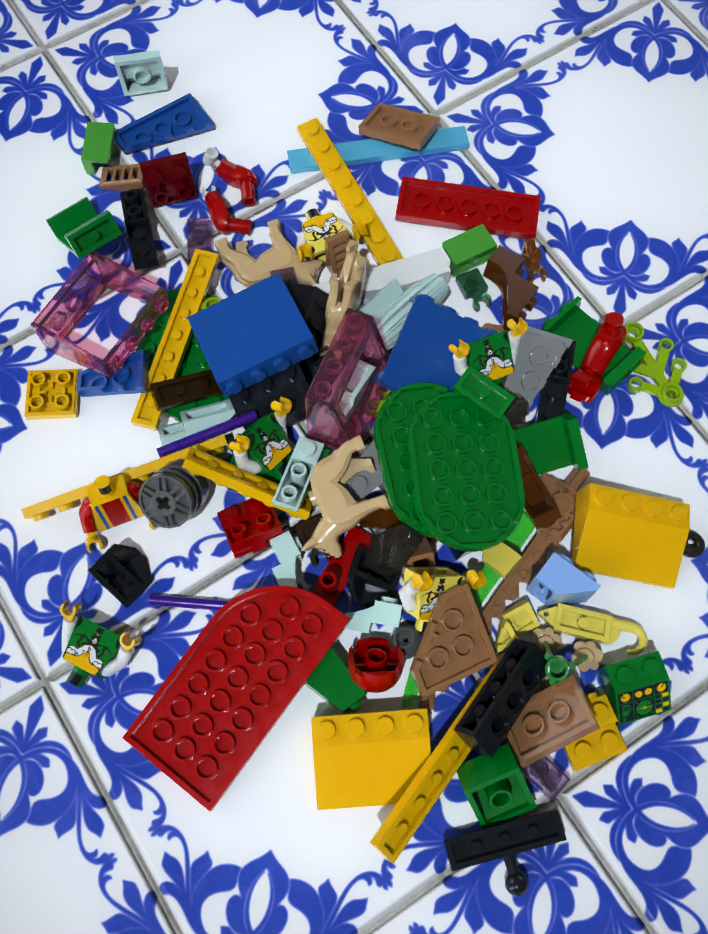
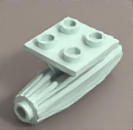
[359,273,449,356]

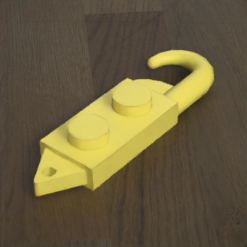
[537,603,647,655]

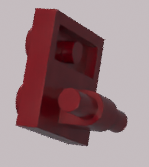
[139,152,197,208]

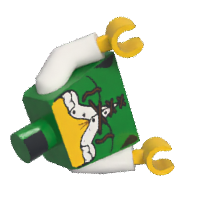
[448,317,528,390]
[227,397,292,480]
[60,600,142,689]

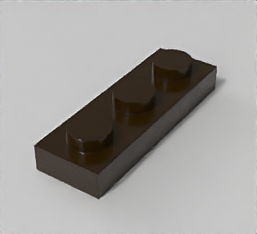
[149,369,223,411]

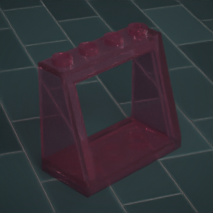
[30,251,170,378]
[305,308,389,458]

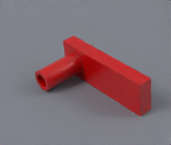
[310,527,375,606]

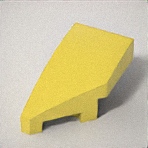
[482,542,522,579]
[495,599,540,653]

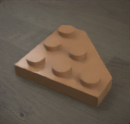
[410,582,498,697]

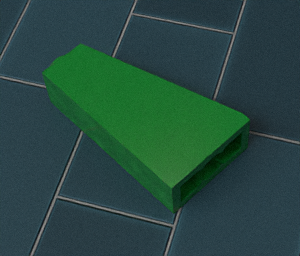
[305,648,366,714]

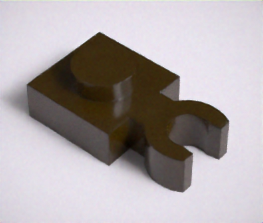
[295,516,331,566]

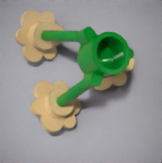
[530,627,604,690]

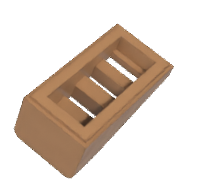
[99,164,146,193]
[325,229,350,278]

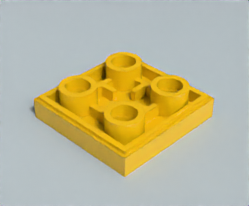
[24,369,80,420]

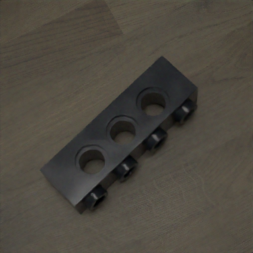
[454,638,547,758]

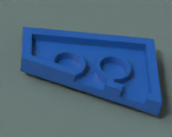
[76,348,149,397]

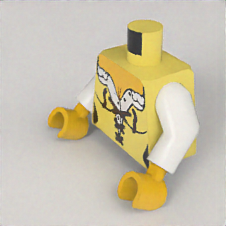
[296,208,369,263]
[398,566,487,632]

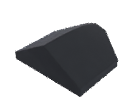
[87,544,153,608]
[346,547,403,607]

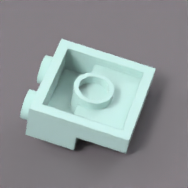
[113,50,168,96]

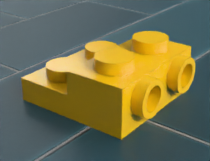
[563,692,628,772]

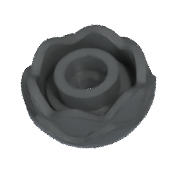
[390,624,423,659]

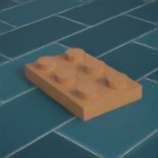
[358,103,440,150]
[507,674,600,768]

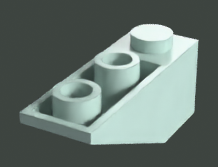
[272,436,325,512]

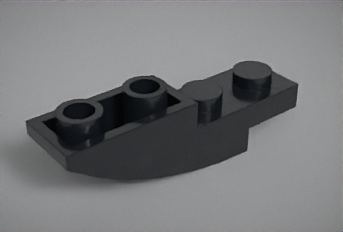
[120,188,159,271]
[535,341,576,422]

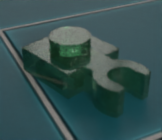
[455,268,492,312]

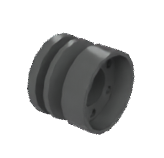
[139,460,209,529]

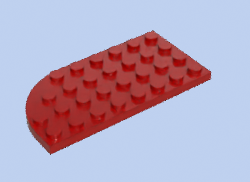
[122,585,351,812]

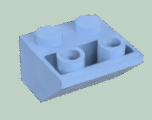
[526,552,601,607]

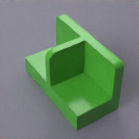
[81,122,116,175]
[442,224,497,278]

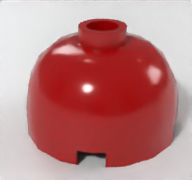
[347,637,404,693]

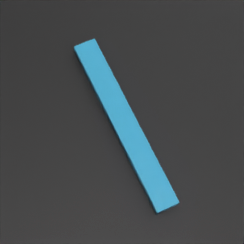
[287,126,470,174]

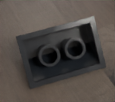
[284,282,329,367]
[229,362,321,430]

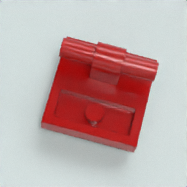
[217,498,284,559]

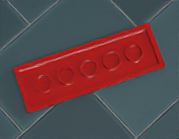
[395,176,541,240]

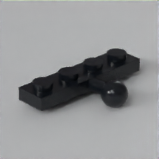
[443,809,567,897]

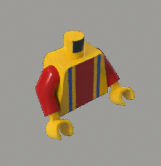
[79,475,156,553]

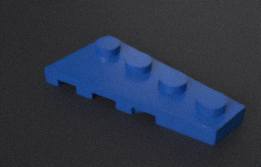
[114,93,214,154]

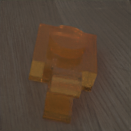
[521,238,547,283]

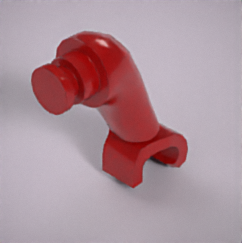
[567,312,627,403]

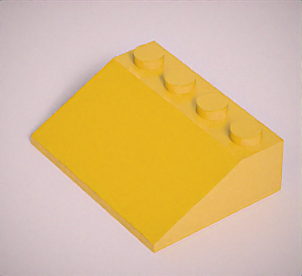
[572,483,690,589]
[311,708,431,810]

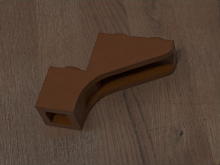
[483,245,539,332]

